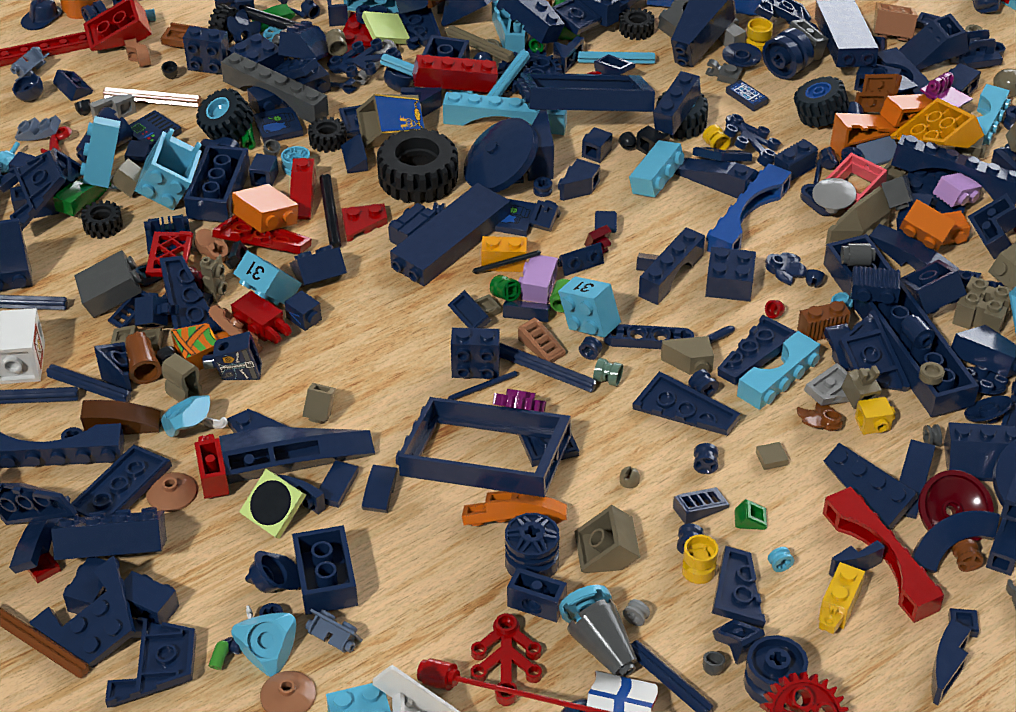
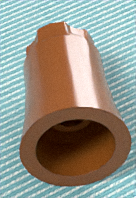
[125,331,162,384]

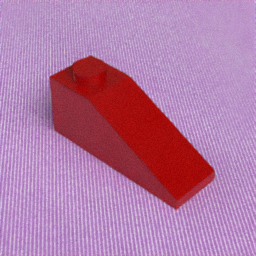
[290,158,316,220]

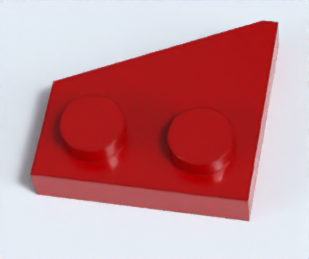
[341,203,388,242]

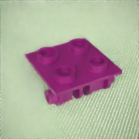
[920,72,973,108]

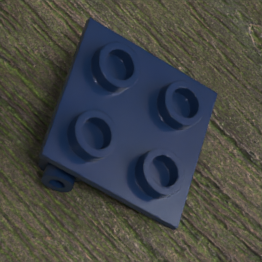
[144,214,192,254]

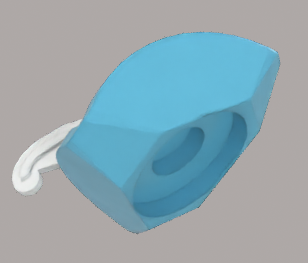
[161,395,228,437]
[231,605,296,677]

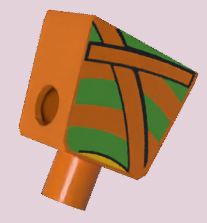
[171,323,229,370]

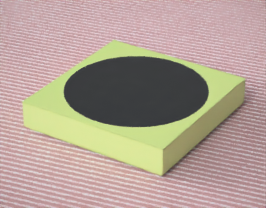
[239,469,306,539]

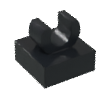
[225,240,250,269]

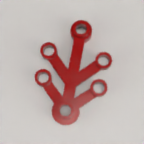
[470,613,542,706]

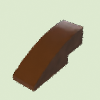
[80,400,161,435]

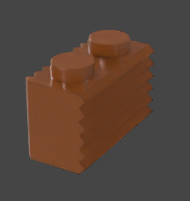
[797,301,851,342]

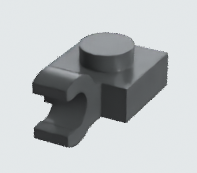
[706,59,743,84]

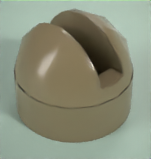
[620,466,640,488]

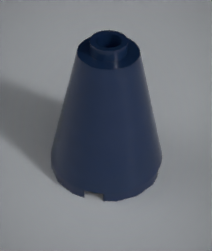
[76,107,134,163]

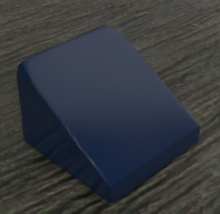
[595,211,617,233]
[636,253,659,271]

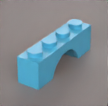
[977,84,1011,146]
[737,331,820,410]

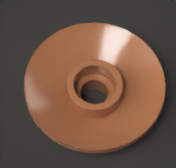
[146,472,197,512]
[260,671,316,712]

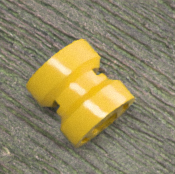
[702,124,731,150]

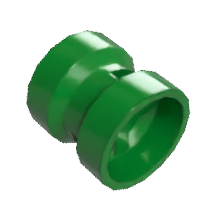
[490,275,521,302]

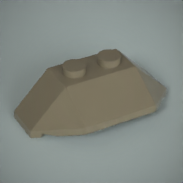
[825,186,890,246]

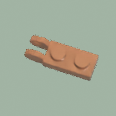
[208,305,264,353]

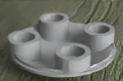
[812,178,856,213]

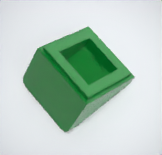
[735,499,767,530]

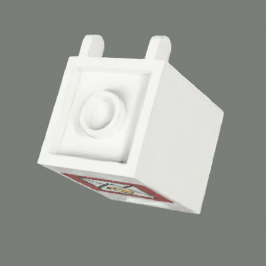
[0,308,45,384]

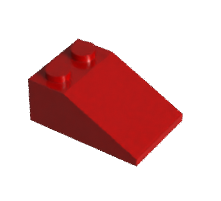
[83,0,152,51]

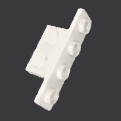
[373,665,460,712]

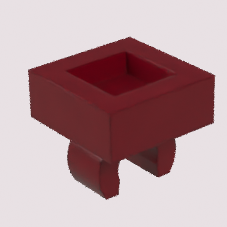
[584,225,612,254]

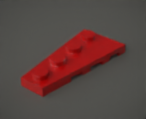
[212,215,312,254]

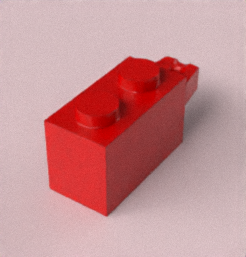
[194,434,229,499]

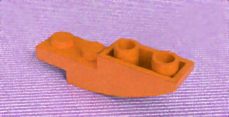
[462,491,568,526]

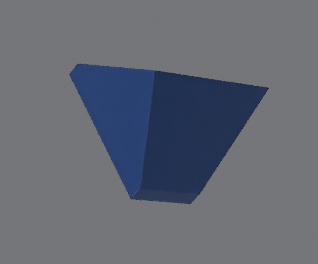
[94,342,132,392]

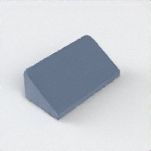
[856,136,897,167]

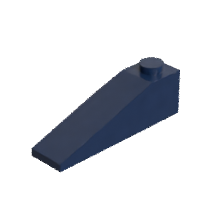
[674,158,759,199]
[0,483,77,525]

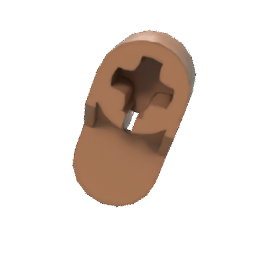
[124,38,151,67]
[194,229,228,262]

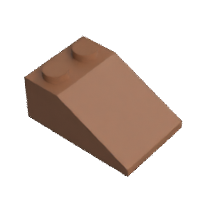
[873,2,918,41]

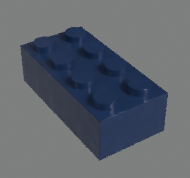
[184,145,250,222]
[51,507,167,560]

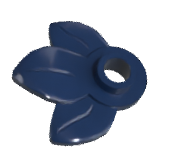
[227,9,261,44]
[765,252,807,285]

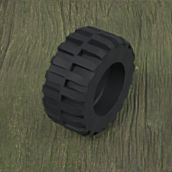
[377,128,458,204]

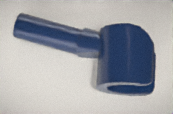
[406,31,420,50]
[330,78,357,94]

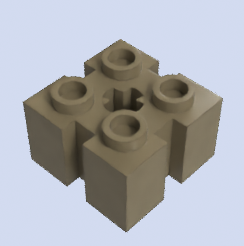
[952,276,1012,333]

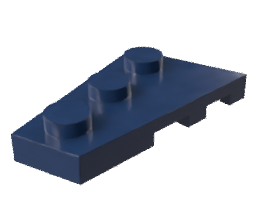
[394,6,441,47]
[711,546,766,628]

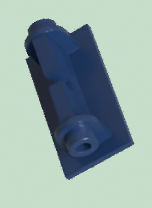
[558,242,604,276]

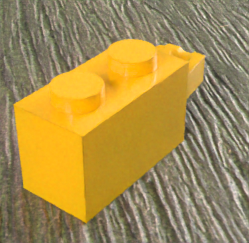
[818,562,865,634]

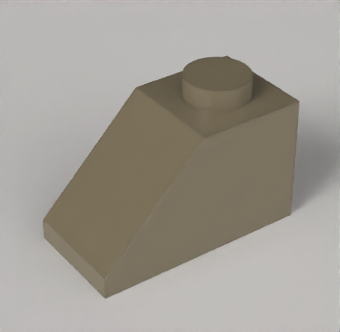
[661,336,714,375]

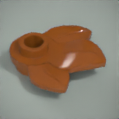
[797,402,843,431]

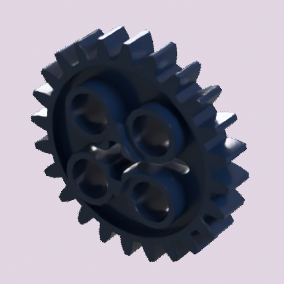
[498,50,562,93]

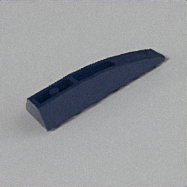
[219,426,375,484]

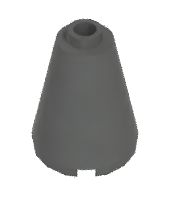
[567,599,638,677]

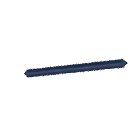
[448,371,519,400]

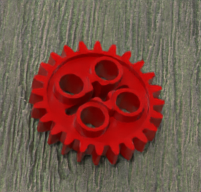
[759,672,849,712]

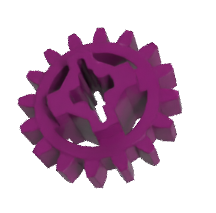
[493,389,546,412]

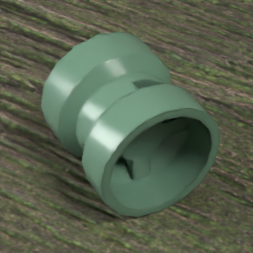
[593,358,623,387]

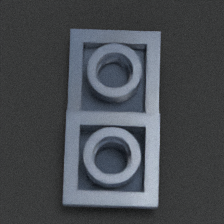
[15,115,61,141]

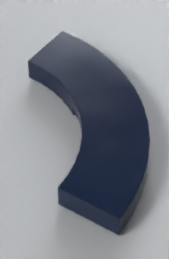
[911,511,1000,573]

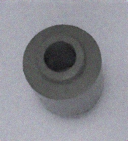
[840,243,875,266]

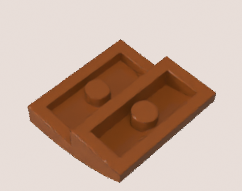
[855,74,902,113]

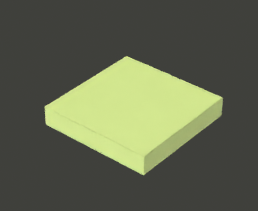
[362,11,410,44]

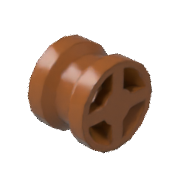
[952,539,984,572]

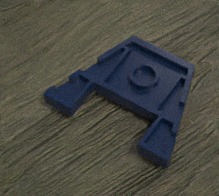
[754,0,818,30]
[0,150,66,231]
[908,168,966,215]
[29,556,136,668]
[105,617,196,708]

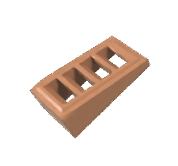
[518,318,566,362]

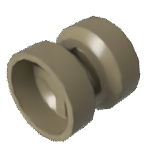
[326,29,348,56]

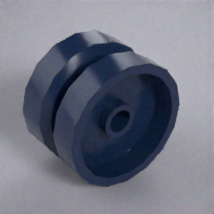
[762,28,814,79]
[743,635,809,707]

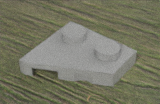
[804,363,849,405]

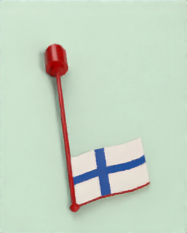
[417,658,658,712]

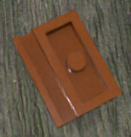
[161,22,205,48]

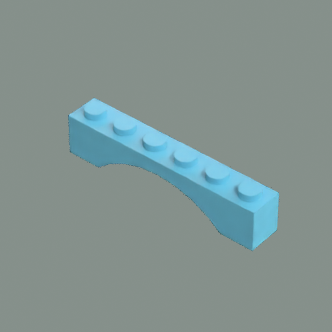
[443,92,567,135]

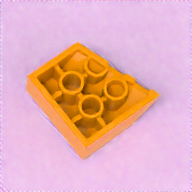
[890,98,984,148]

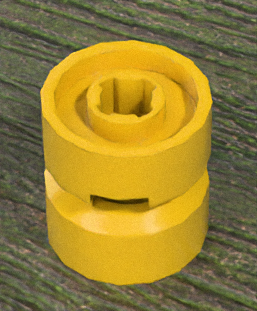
[746,18,773,53]
[682,535,719,584]

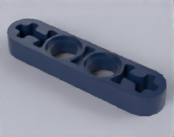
[603,324,694,349]

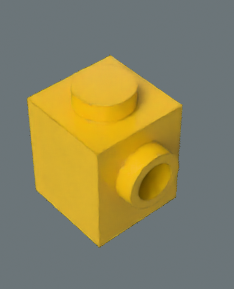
[855,397,895,435]

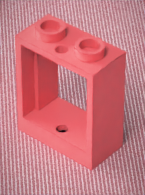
[826,153,887,210]

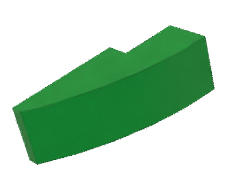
[53,178,112,216]

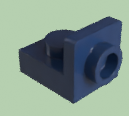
[529,200,561,232]

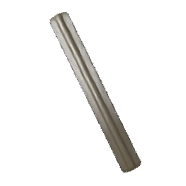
[445,25,515,63]

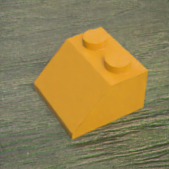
[481,236,528,272]

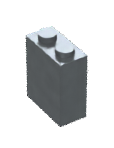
[74,250,142,318]

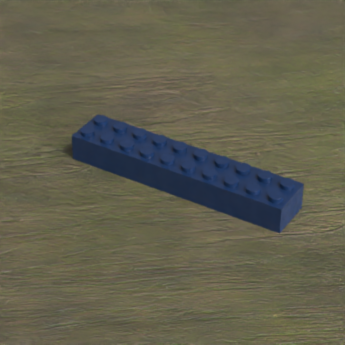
[823,234,979,417]

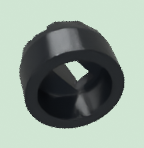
[161,61,178,79]
[74,99,91,115]
[618,132,637,150]

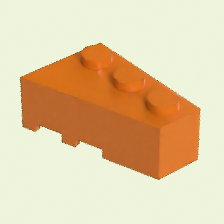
[830,113,899,159]

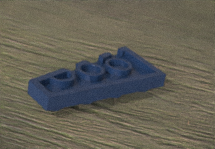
[160,255,222,334]
[717,315,796,385]
[632,371,740,436]
[824,443,919,530]

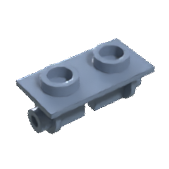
[10,47,49,81]
[305,609,363,653]

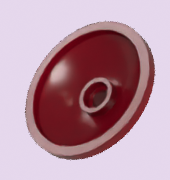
[918,470,994,546]

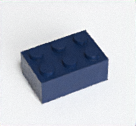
[292,525,358,615]

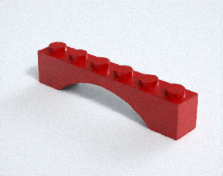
[823,487,944,623]

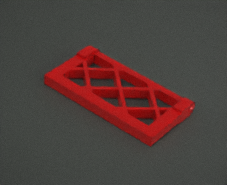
[145,231,194,277]

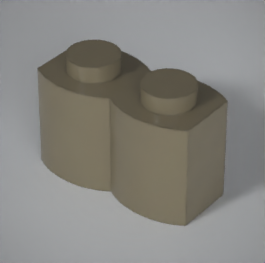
[162,353,203,402]

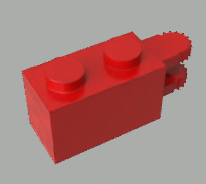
[231,291,292,344]

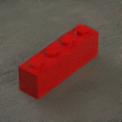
[412,54,498,92]

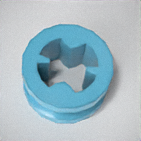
[768,547,794,572]

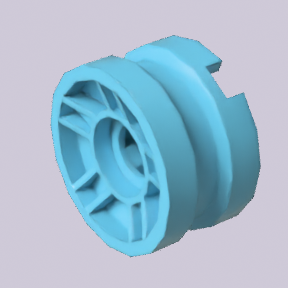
[281,146,310,176]

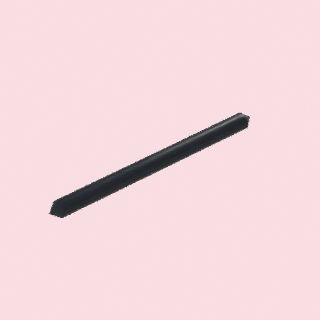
[472,250,541,274]

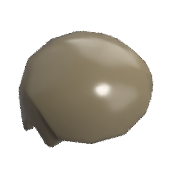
[993,68,1016,97]

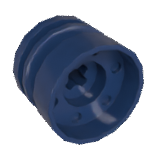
[505,513,560,577]

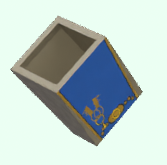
[356,94,426,149]

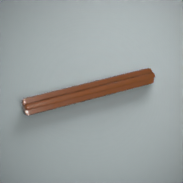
[0,607,90,678]

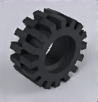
[208,4,239,42]
[619,8,655,40]
[308,117,346,153]
[81,200,123,239]

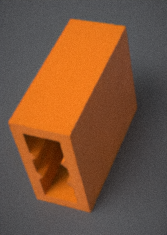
[231,184,298,233]

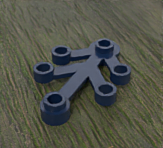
[327,38,402,78]
[724,114,781,167]

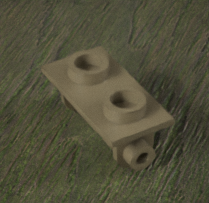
[200,255,227,303]

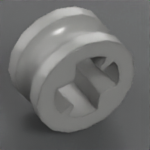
[623,599,650,626]

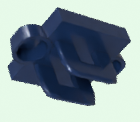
[948,29,1006,69]

